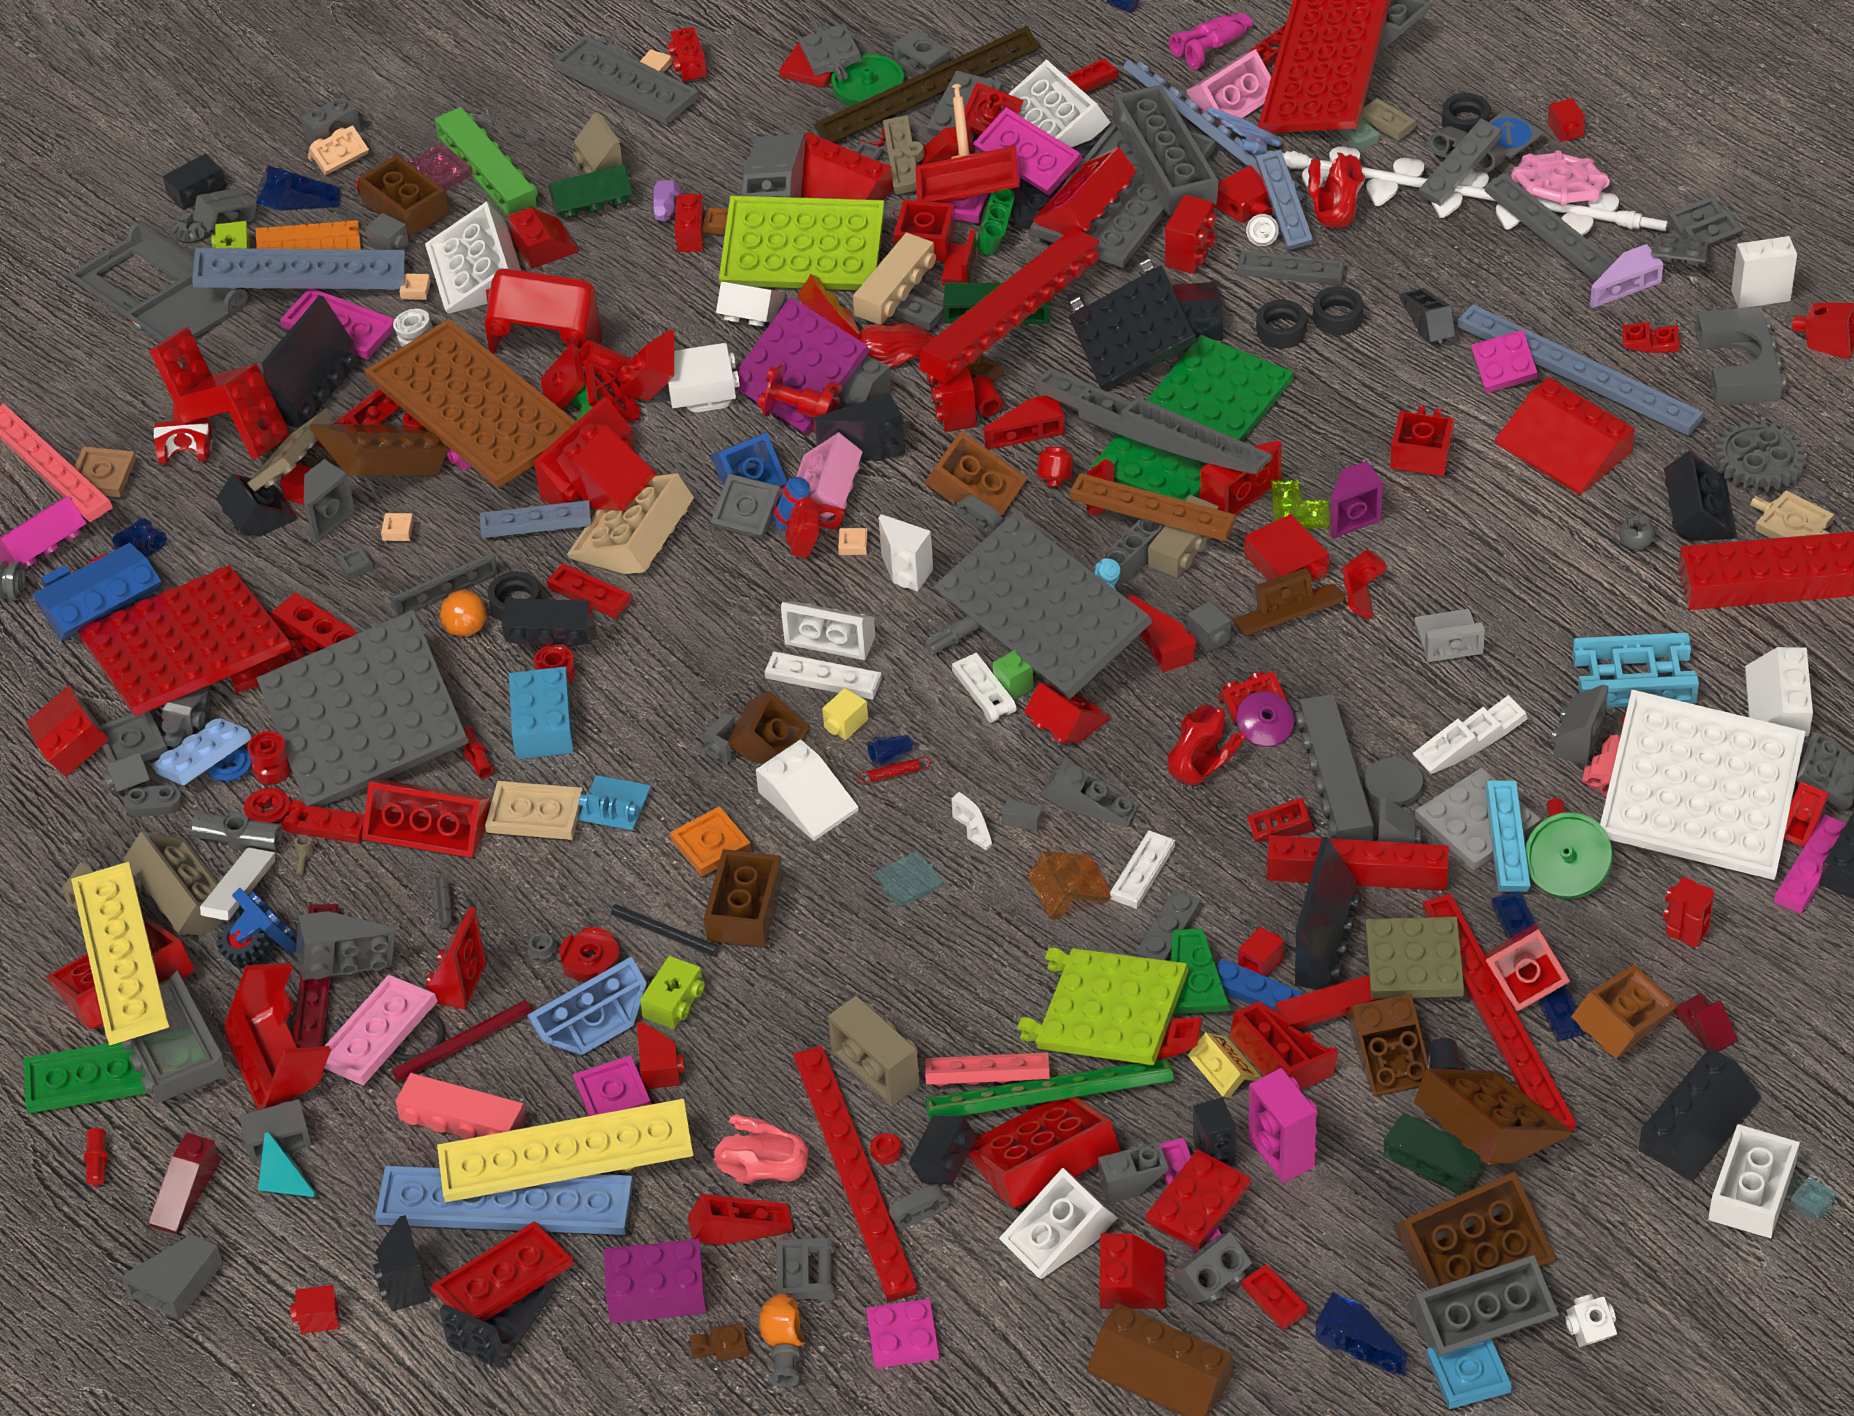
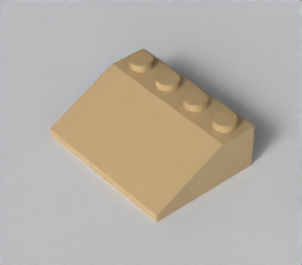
[567,473,694,574]

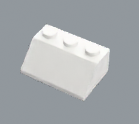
[781,601,875,660]
[1745,647,1813,736]

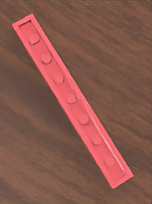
[0,404,113,522]

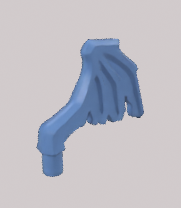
[1207,108,1282,155]

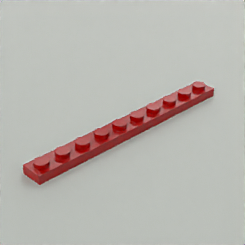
[1423,893,1576,1131]
[793,1045,918,1303]

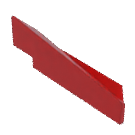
[316,388,400,448]

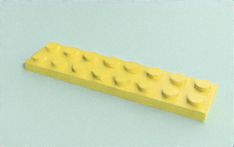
[71,862,169,1045]
[437,1099,693,1202]

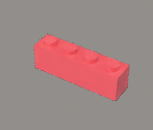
[395,1073,527,1139]

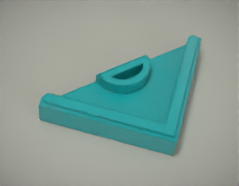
[258,1132,317,1197]

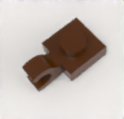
[689,1323,748,1362]

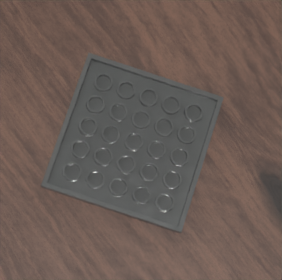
[257,610,469,807]

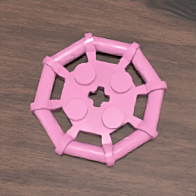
[1511,150,1609,206]

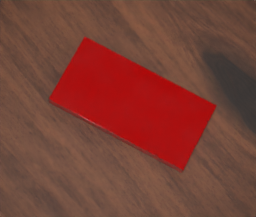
[432,1221,573,1322]

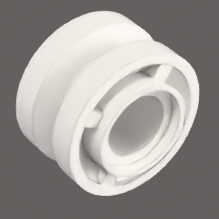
[393,309,433,347]

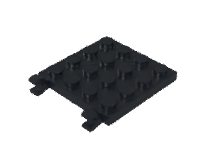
[1068,253,1198,391]

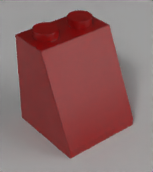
[556,423,656,511]

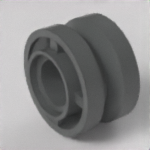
[0,561,26,600]

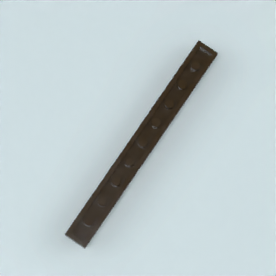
[814,26,1039,143]

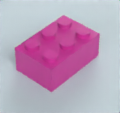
[1249,1068,1318,1183]

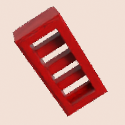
[1247,797,1315,842]

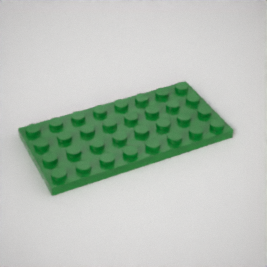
[1090,335,1294,501]

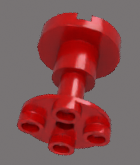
[757,364,842,433]

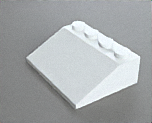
[1009,60,1111,147]
[425,202,521,314]

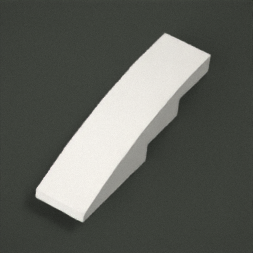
[1412,695,1528,774]

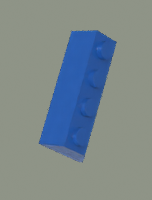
[32,543,161,642]

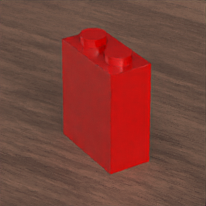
[1244,514,1329,582]

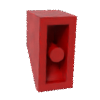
[922,125,973,165]
[637,1022,685,1089]

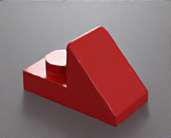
[1784,781,1830,847]

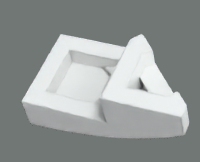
[951,792,992,850]

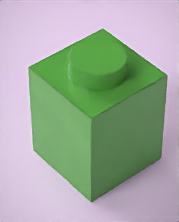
[993,650,1034,700]

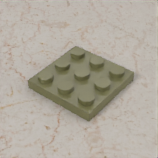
[1365,917,1464,999]

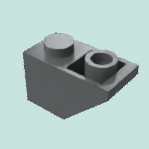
[1098,1142,1168,1204]

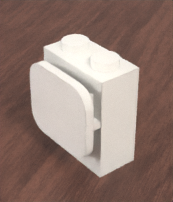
[667,343,740,412]

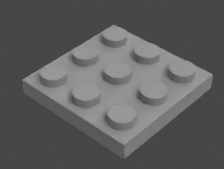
[1415,768,1541,871]

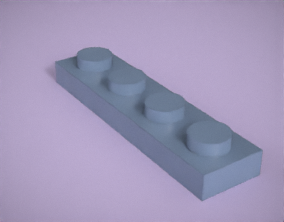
[1256,149,1313,251]
[480,500,591,538]

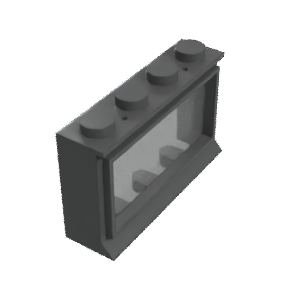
[121,971,226,1103]

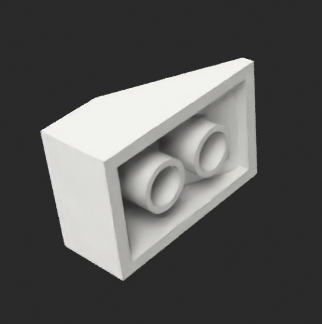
[756,739,859,841]
[999,1168,1118,1279]

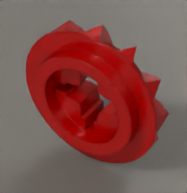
[244,788,290,823]

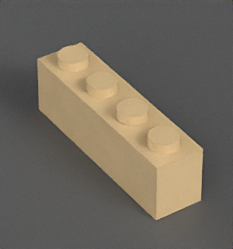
[853,233,936,325]

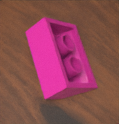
[0,496,87,569]

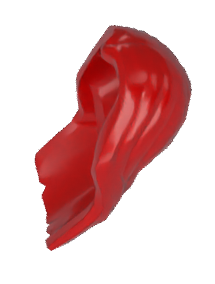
[858,323,935,368]

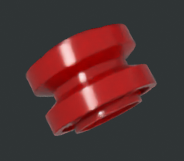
[534,644,576,684]

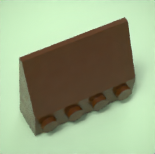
[309,424,448,476]
[1414,1068,1571,1166]
[1393,1171,1556,1290]

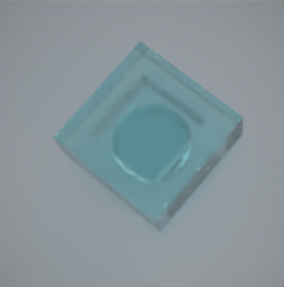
[1790,1177,1836,1221]

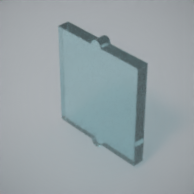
[874,851,943,908]

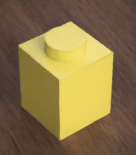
[822,688,868,740]

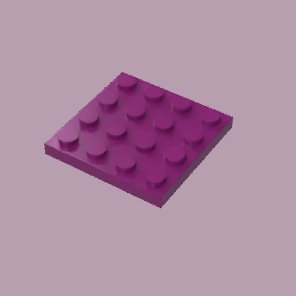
[735,297,871,436]

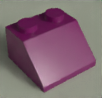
[1330,461,1383,539]

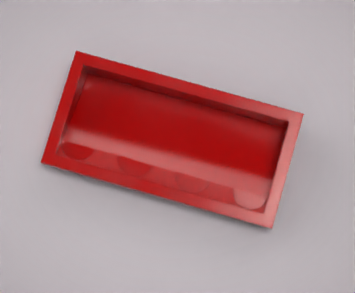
[915,146,1021,203]

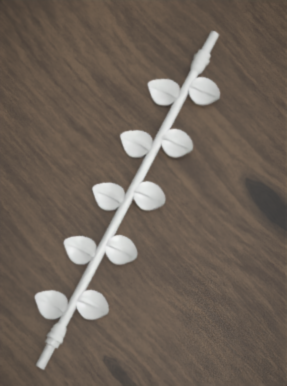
[1265,146,1668,236]

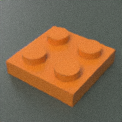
[670,806,751,877]

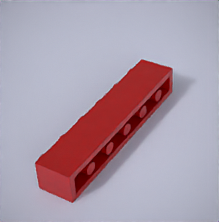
[1267,835,1449,891]

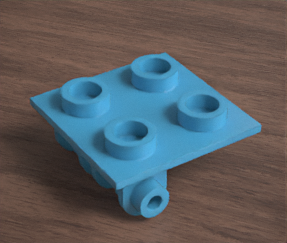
[577,775,651,831]

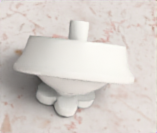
[1246,214,1278,246]

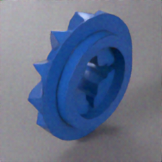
[207,747,252,784]

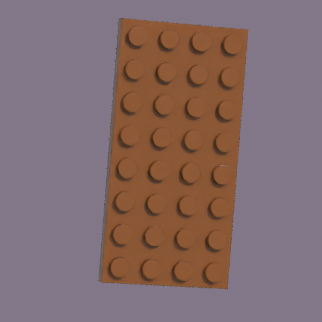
[364,319,576,489]

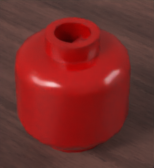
[1037,447,1073,486]

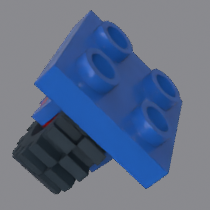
[216,888,296,969]

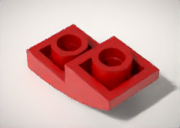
[1622,322,1680,353]

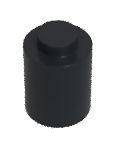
[1427,1038,1461,1070]

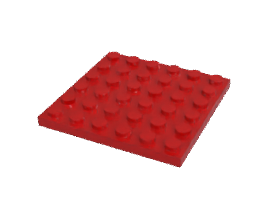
[77,565,291,717]

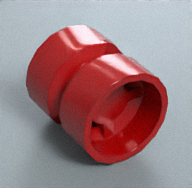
[247,731,291,785]

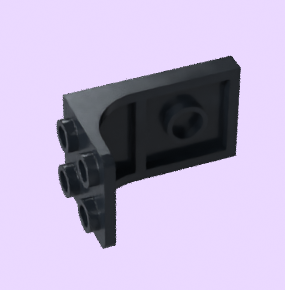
[439,1281,556,1368]

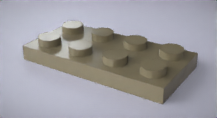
[247,408,333,492]

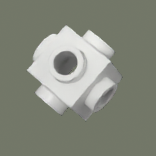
[1565,1294,1617,1348]

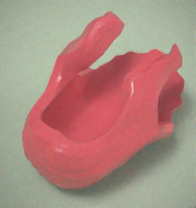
[713,1114,809,1185]

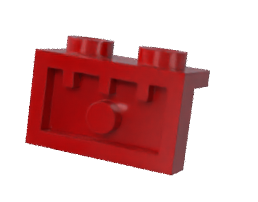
[1217,671,1287,725]

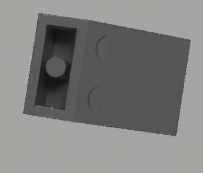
[741,134,806,198]
[296,911,395,980]

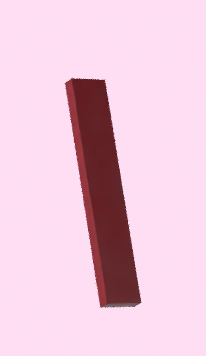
[293,904,340,1048]

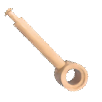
[951,84,977,159]

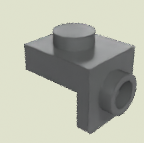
[703,712,735,764]

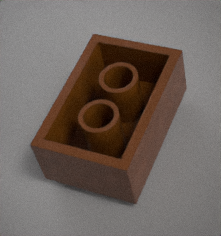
[357,154,449,237]
[704,849,783,947]

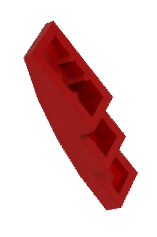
[798,274,861,339]

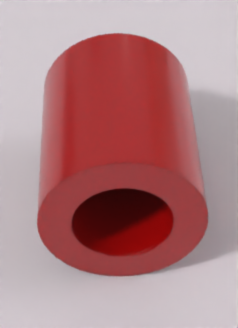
[972,375,1003,417]

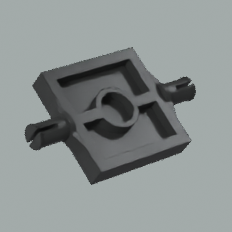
[798,21,861,81]

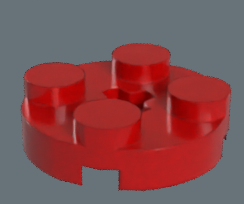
[559,927,620,982]

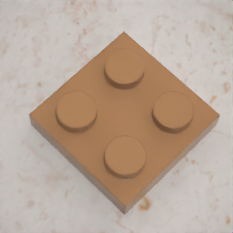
[74,447,136,497]

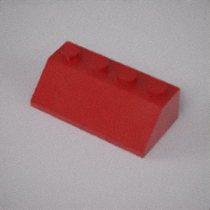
[1033,147,1137,235]
[534,397,635,505]
[362,779,490,858]

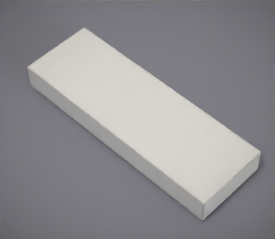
[1110,830,1175,909]

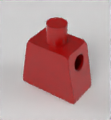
[1214,165,1273,223]
[1792,302,1854,359]

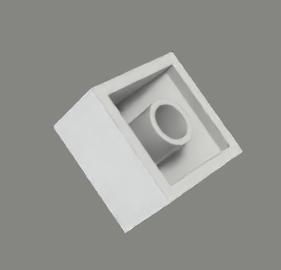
[716,282,786,327]
[879,514,933,591]

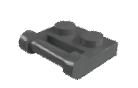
[776,1238,835,1302]

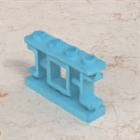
[1572,633,1699,708]

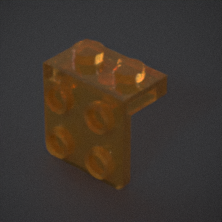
[1027,851,1112,920]

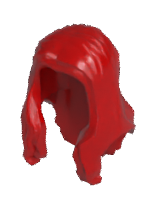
[1308,152,1366,229]
[1167,704,1245,785]

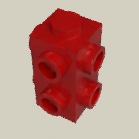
[667,27,707,81]

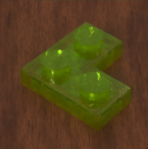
[1272,481,1330,528]

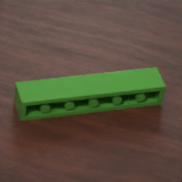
[434,107,538,217]

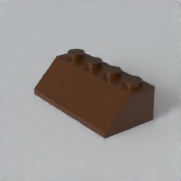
[1087,1303,1233,1416]

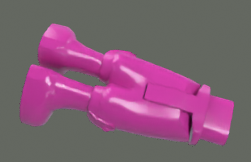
[1169,12,1253,70]

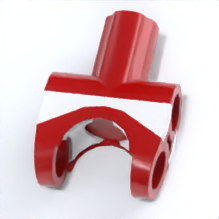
[154,402,212,465]

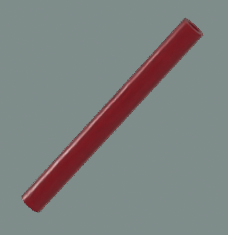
[392,1000,532,1083]

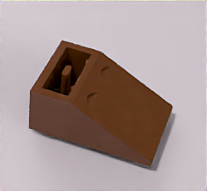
[1346,994,1430,1096]

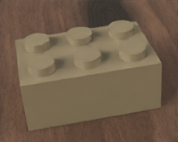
[828,996,920,1107]

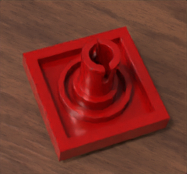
[964,82,1024,136]

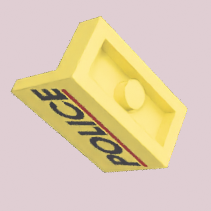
[1188,1032,1262,1098]

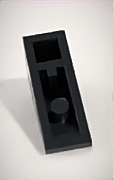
[1399,288,1455,344]

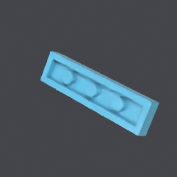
[1485,780,1530,892]

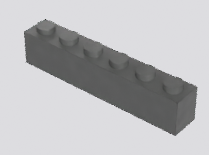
[1295,694,1373,841]

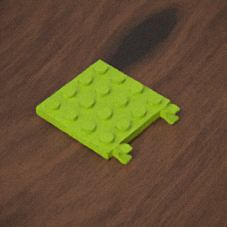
[1017,948,1189,1065]

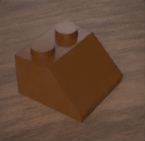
[728,691,810,764]

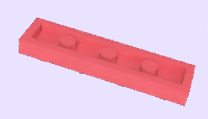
[925,1053,1050,1086]

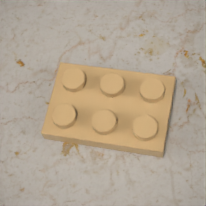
[485,781,584,840]

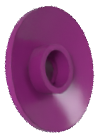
[1236,692,1294,747]

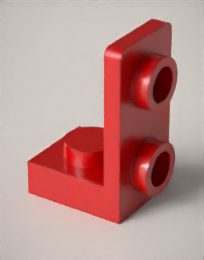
[1342,549,1387,620]

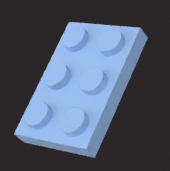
[152,718,252,786]

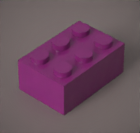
[604,1239,706,1323]

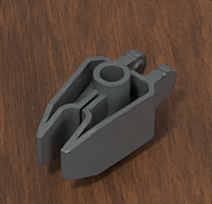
[162,685,211,747]

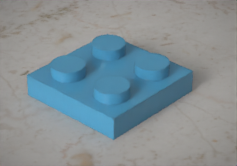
[1426,1339,1512,1409]

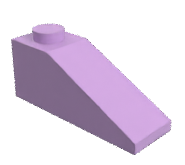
[1590,244,1663,308]

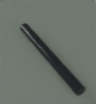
[611,904,719,957]

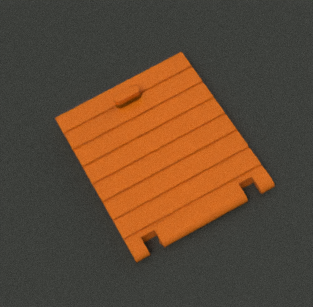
[255,220,361,250]

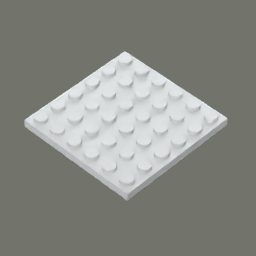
[1600,690,1806,880]

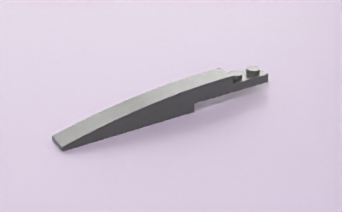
[1034,368,1272,474]

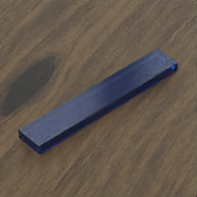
[1491,891,1586,1042]

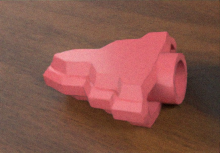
[1582,735,1621,797]

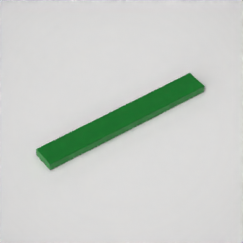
[924,1058,1174,1121]

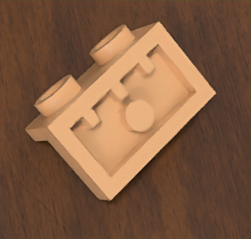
[308,125,369,175]

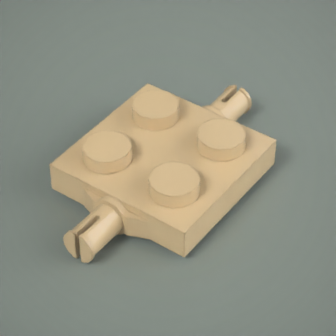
[1751,491,1834,538]

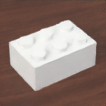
[1708,1124,1800,1238]

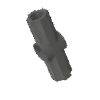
[191,812,283,850]

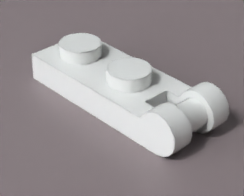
[952,653,1017,723]

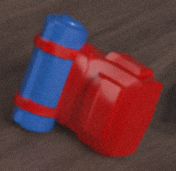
[773,477,844,558]

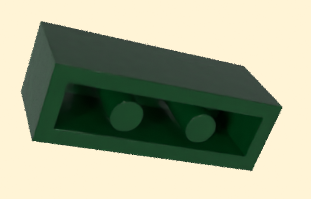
[548,164,632,219]

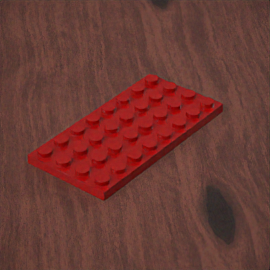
[1258,0,1391,133]

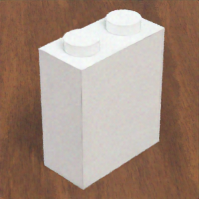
[1731,236,1797,308]

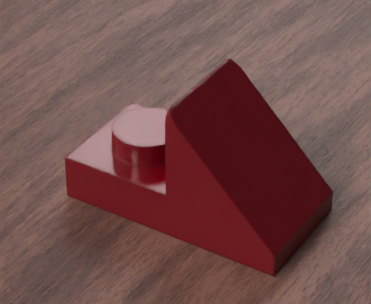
[1674,994,1737,1052]

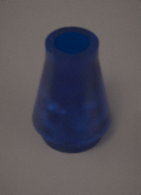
[867,735,912,765]

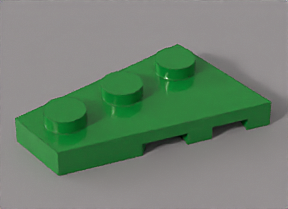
[1171,928,1231,1014]

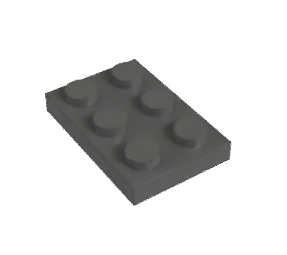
[927,71,1003,145]

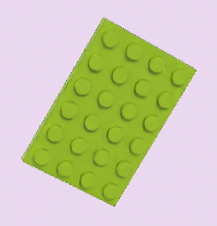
[719,196,885,290]

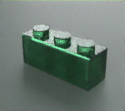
[1383,1112,1485,1195]

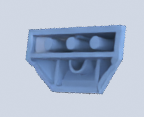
[527,956,647,1056]

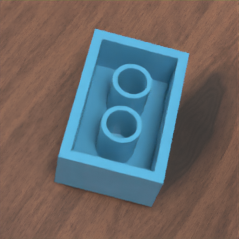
[509,667,573,759]

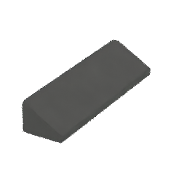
[391,553,498,616]

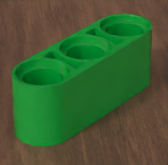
[976,189,1014,255]

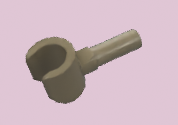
[294,837,314,877]

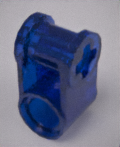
[112,518,167,557]

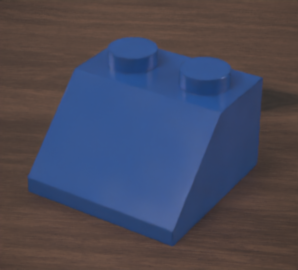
[711,433,787,486]

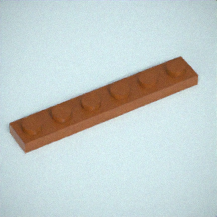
[1070,473,1236,541]

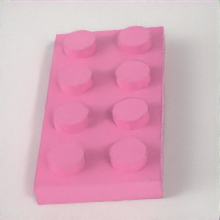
[324,975,438,1086]

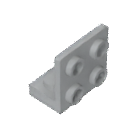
[1414,609,1485,662]

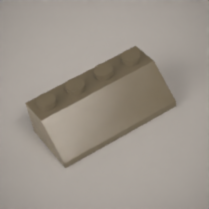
[124,832,240,936]

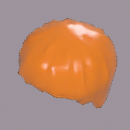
[439,590,488,637]
[759,1293,805,1347]

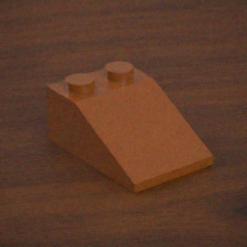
[924,431,1028,516]
[1571,965,1678,1059]

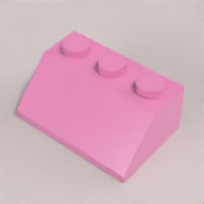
[1186,49,1271,127]
[796,432,862,520]

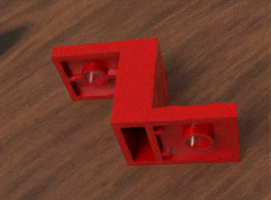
[149,327,290,460]

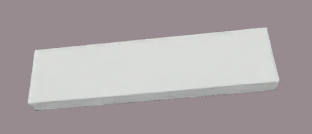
[765,651,882,700]
[200,848,275,921]

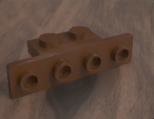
[1233,568,1346,635]

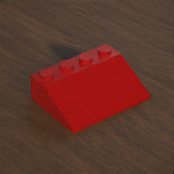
[801,132,893,200]
[1494,377,1635,495]
[46,918,195,1030]
[967,1097,1120,1208]

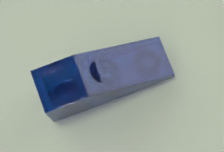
[256,165,341,211]
[1315,1292,1408,1377]

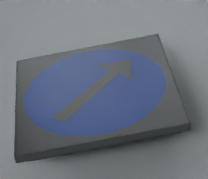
[1489,109,1545,159]

